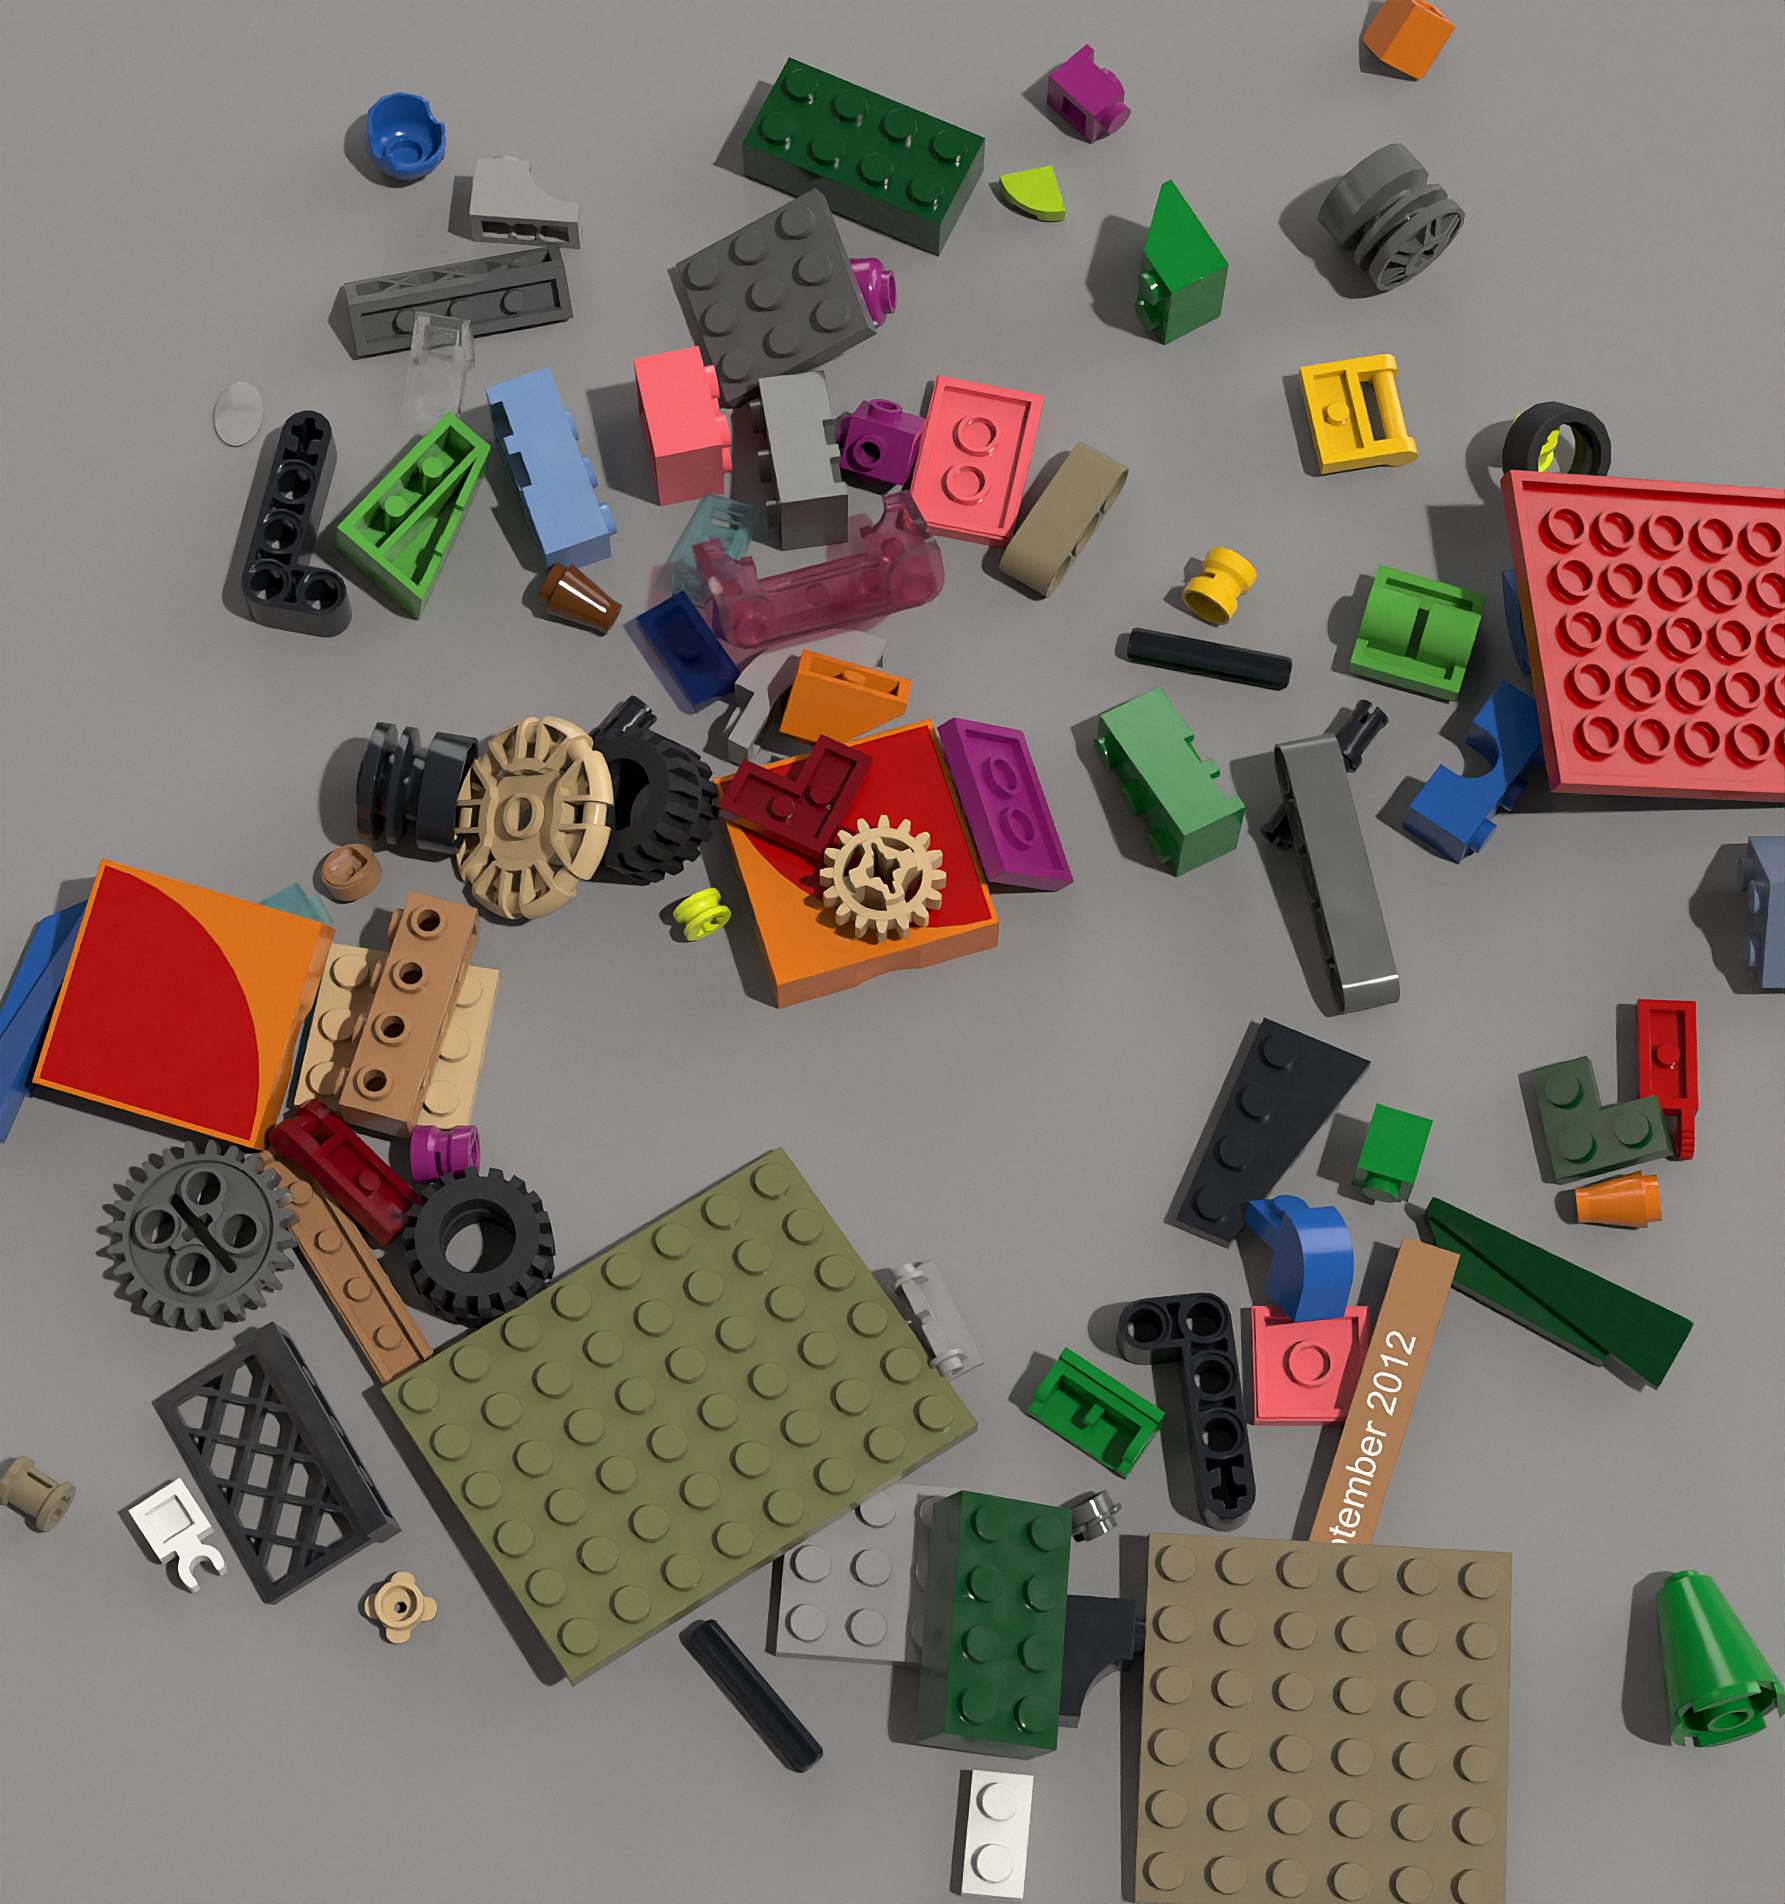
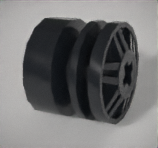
[356,722,479,854]

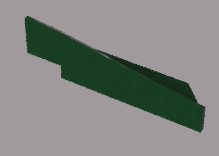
[1423,1197,1694,1391]

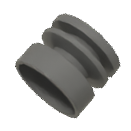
[1318,143,1466,291]

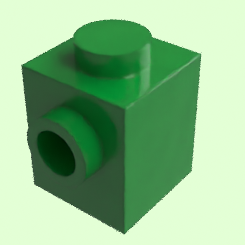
[1351,1103,1433,1203]

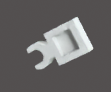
[129,1478,227,1593]

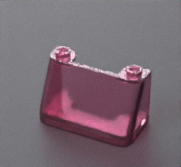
[691,490,945,650]

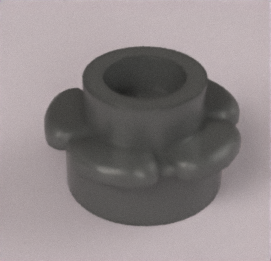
[1069,1490,1122,1542]

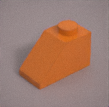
[779,649,912,746]

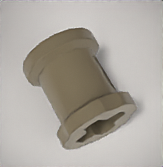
[0,1455,76,1532]

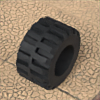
[576,726,719,882]
[403,1167,556,1328]

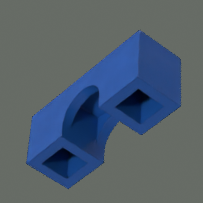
[1402,679,1546,865]

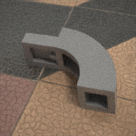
[724,628,888,766]

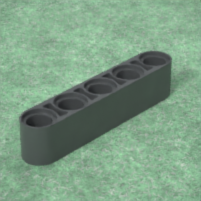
[1274,733,1400,1014]

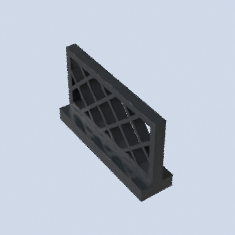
[157,1321,402,1605]

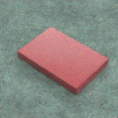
[903,375,1044,549]

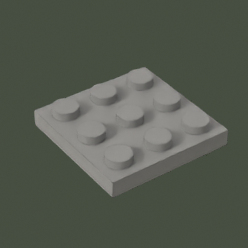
[776,1483,970,1668]

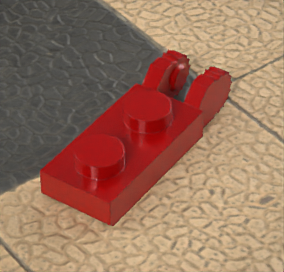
[1635,999,1699,1160]

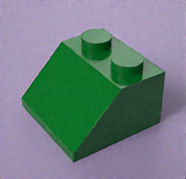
[1134,179,1229,345]

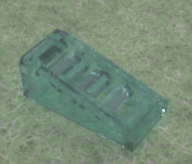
[672,493,761,613]

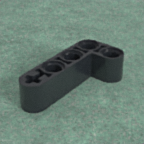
[241,410,352,638]
[1116,1292,1256,1532]

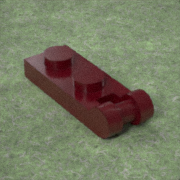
[269,1098,423,1248]

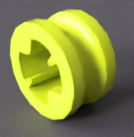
[673,888,731,941]

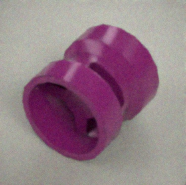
[410,1125,480,1183]

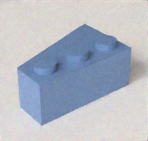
[485,366,617,574]

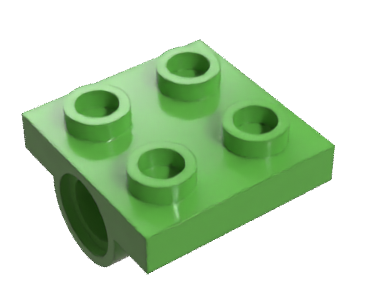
[1348,565,1487,702]

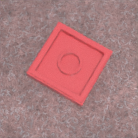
[1250,1306,1371,1426]

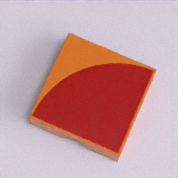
[712,718,1000,1009]
[32,858,336,1151]

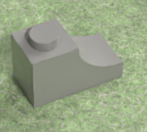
[469,155,583,249]

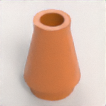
[1575,1170,1662,1228]

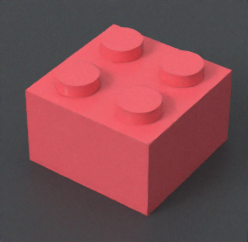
[633,346,733,506]

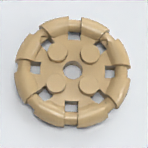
[454,716,614,920]

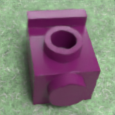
[1047,44,1131,144]

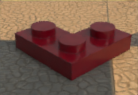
[718,734,873,862]

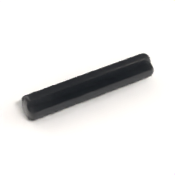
[1127,627,1292,689]
[690,1619,823,1773]

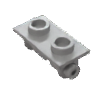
[881,1259,985,1382]

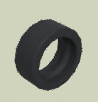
[1502,401,1611,476]

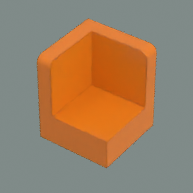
[1362,0,1456,80]

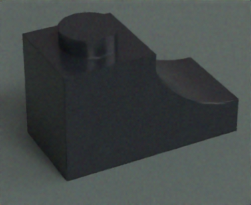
[1058,1594,1146,1728]

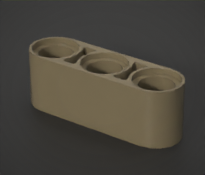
[999,442,1129,597]

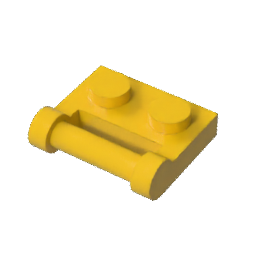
[1298,354,1418,474]

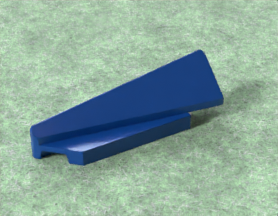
[0,899,89,1144]

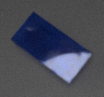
[636,590,741,713]

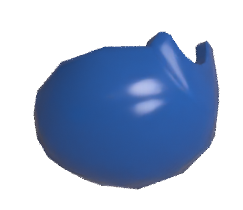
[364,92,446,181]

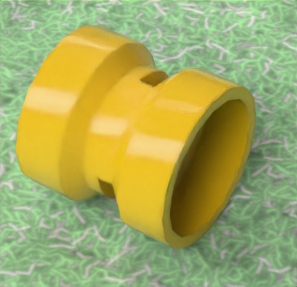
[1182,547,1258,625]

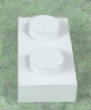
[961,1770,1034,1902]

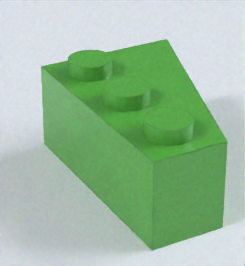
[335,411,491,621]

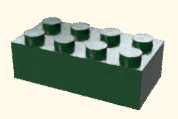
[742,57,985,257]
[915,1490,1073,1761]

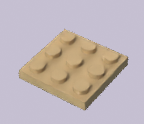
[294,943,501,1131]

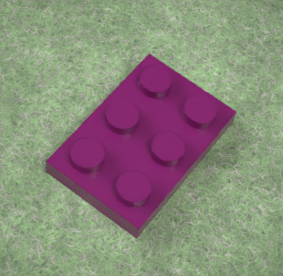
[937,717,1074,892]

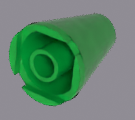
[1655,1570,1785,1747]

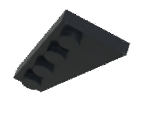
[1174,1017,1371,1249]

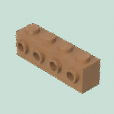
[334,891,481,1140]

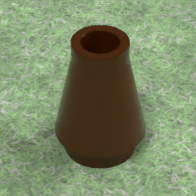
[536,562,623,634]

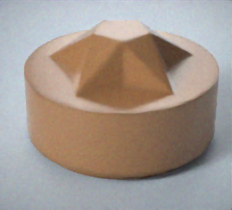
[321,843,382,901]

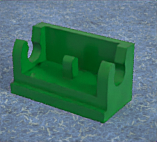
[1027,1347,1165,1480]

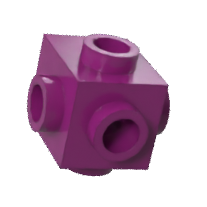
[836,399,926,486]

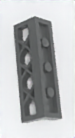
[344,245,573,357]

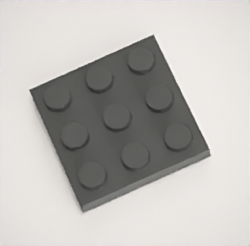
[676,188,877,409]

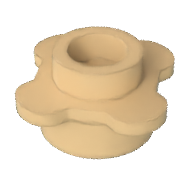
[364,1572,437,1644]

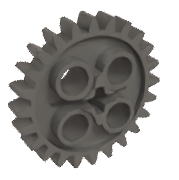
[107,1139,300,1331]

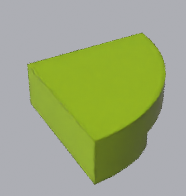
[999,165,1065,221]

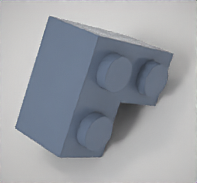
[1737,836,1785,988]

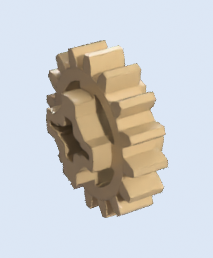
[820,815,946,943]

